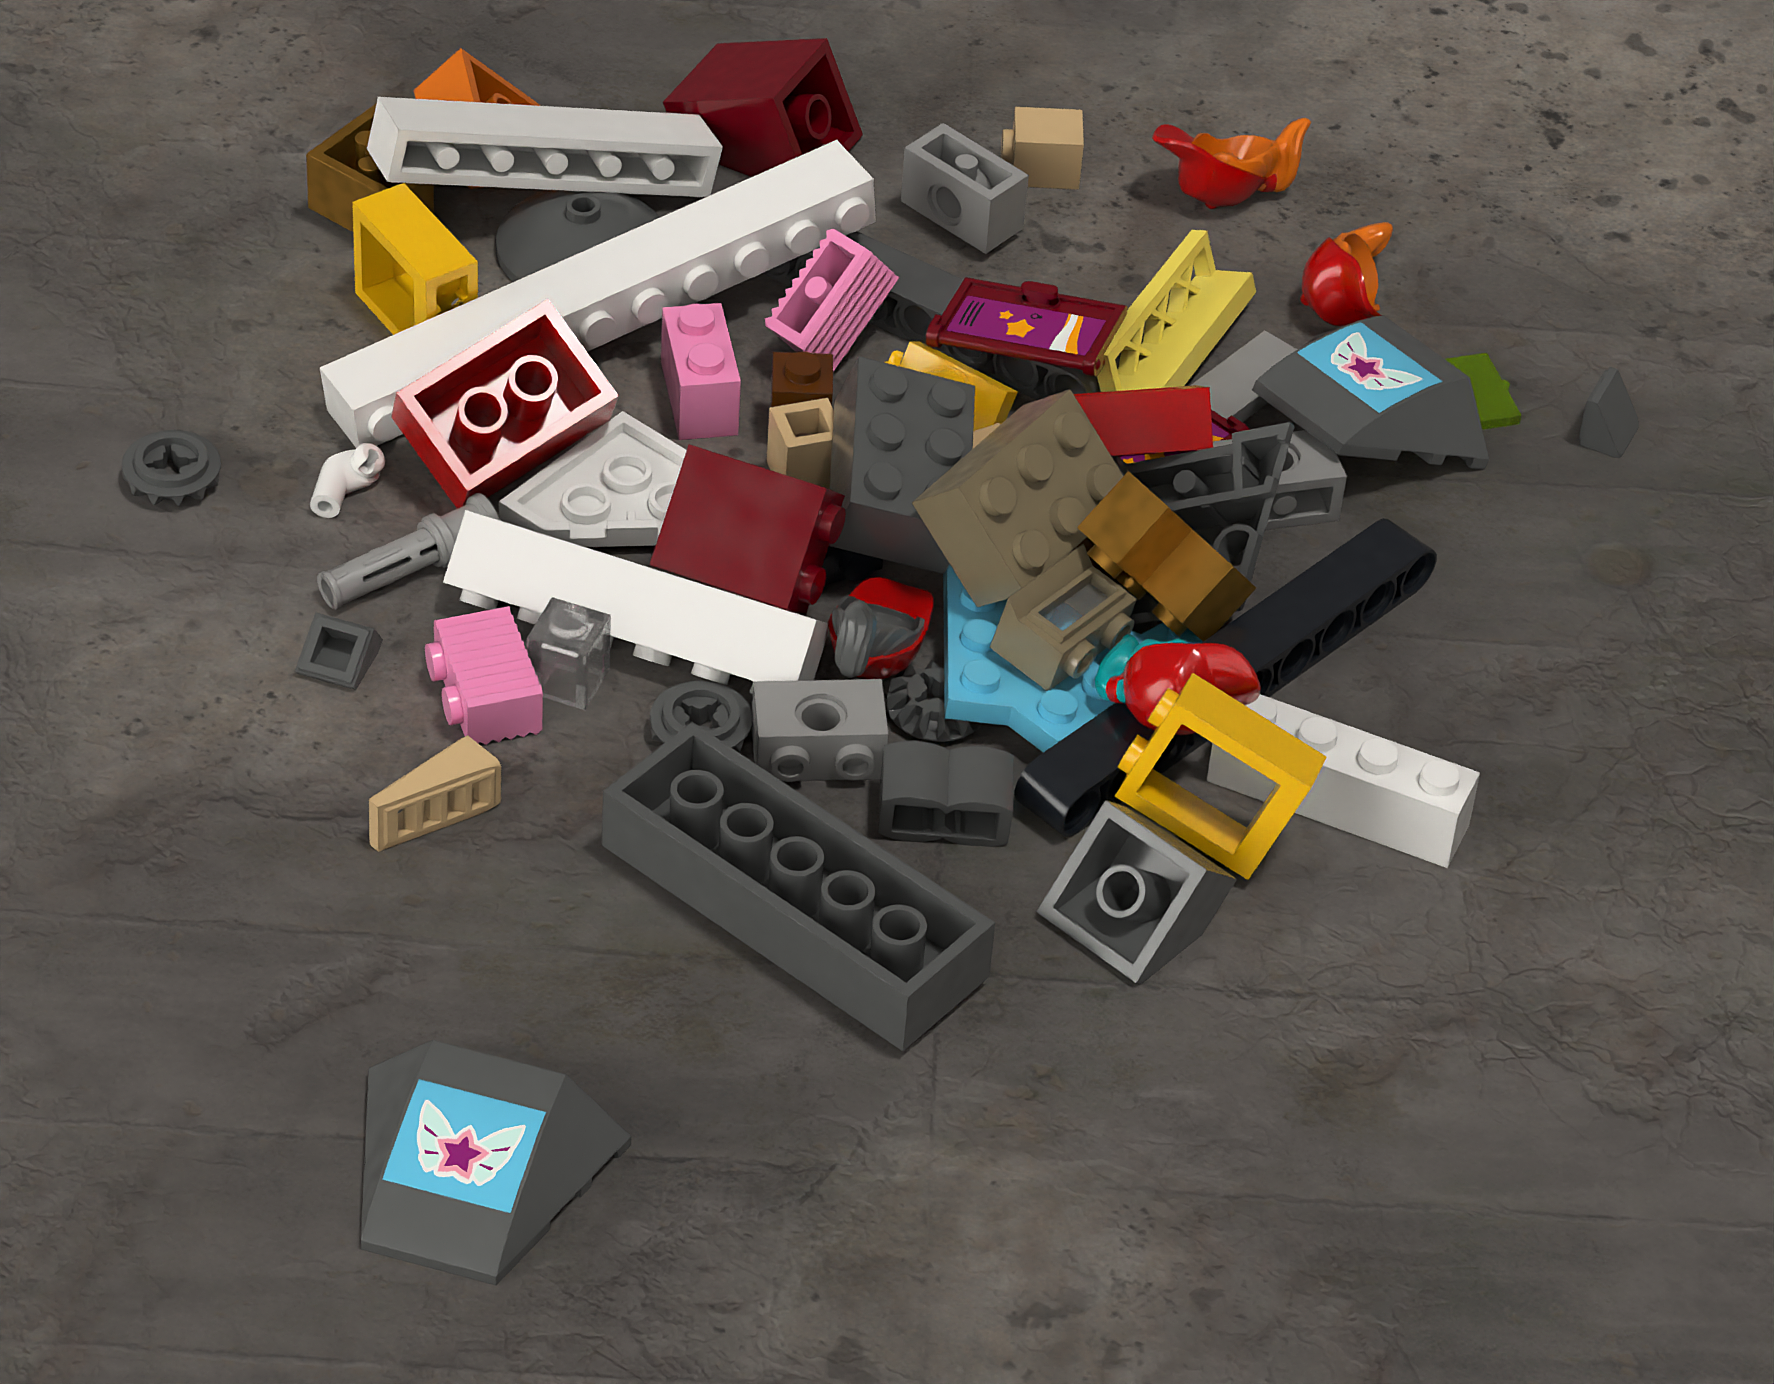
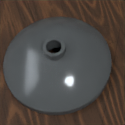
[496,190,660,282]

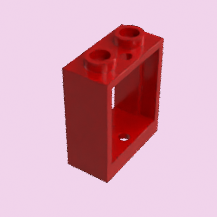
[1074,385,1213,456]

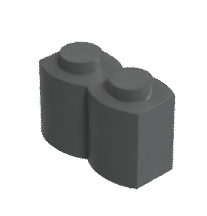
[878,740,1014,847]

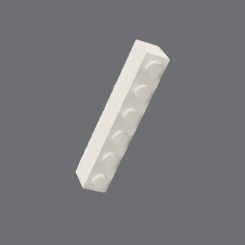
[367,97,723,197]
[443,510,829,694]

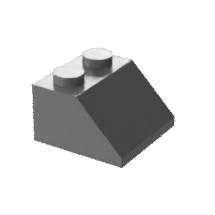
[1036,800,1237,984]

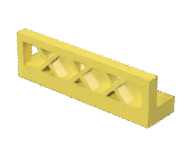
[1097,230,1256,392]

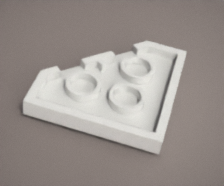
[499,411,687,547]

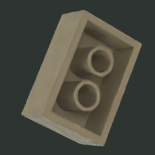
[912,389,1123,608]

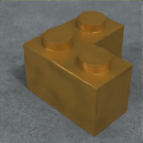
[306,103,434,232]
[1077,471,1256,641]

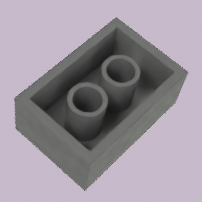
[829,356,975,574]

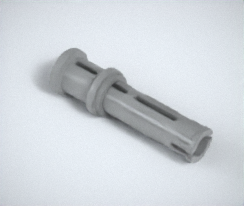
[317,493,499,610]

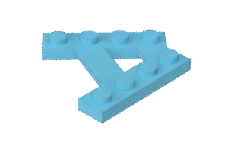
[943,565,1203,753]

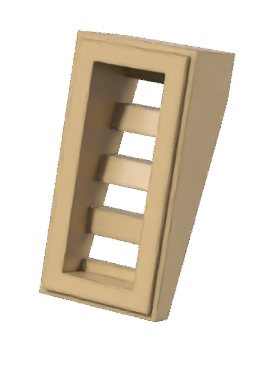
[369,735,501,852]

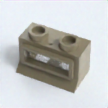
[989,544,1137,691]

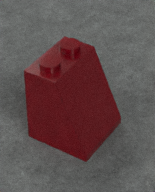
[662,38,863,177]
[649,444,846,616]

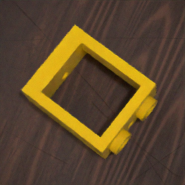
[352,183,478,335]
[1115,673,1327,880]

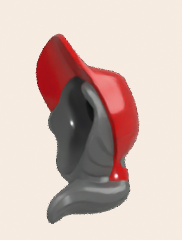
[828,577,934,680]

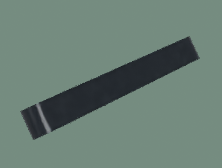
[1014,518,1437,837]

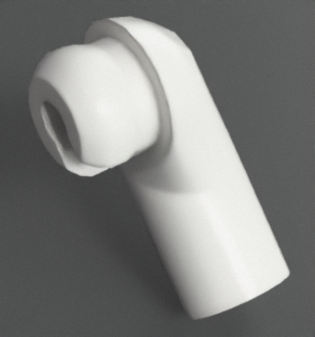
[310,443,385,518]

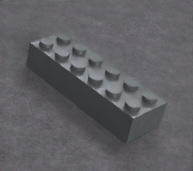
[602,722,995,1051]

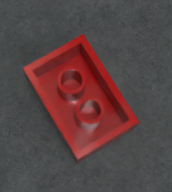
[391,299,619,508]

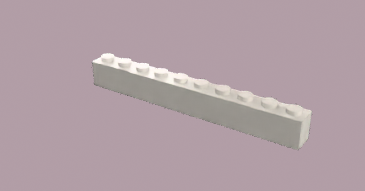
[319,140,876,448]

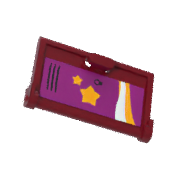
[926,277,1128,377]

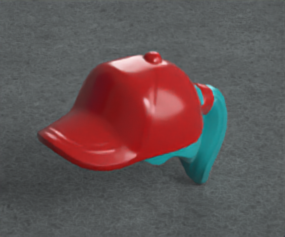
[1095,634,1261,735]

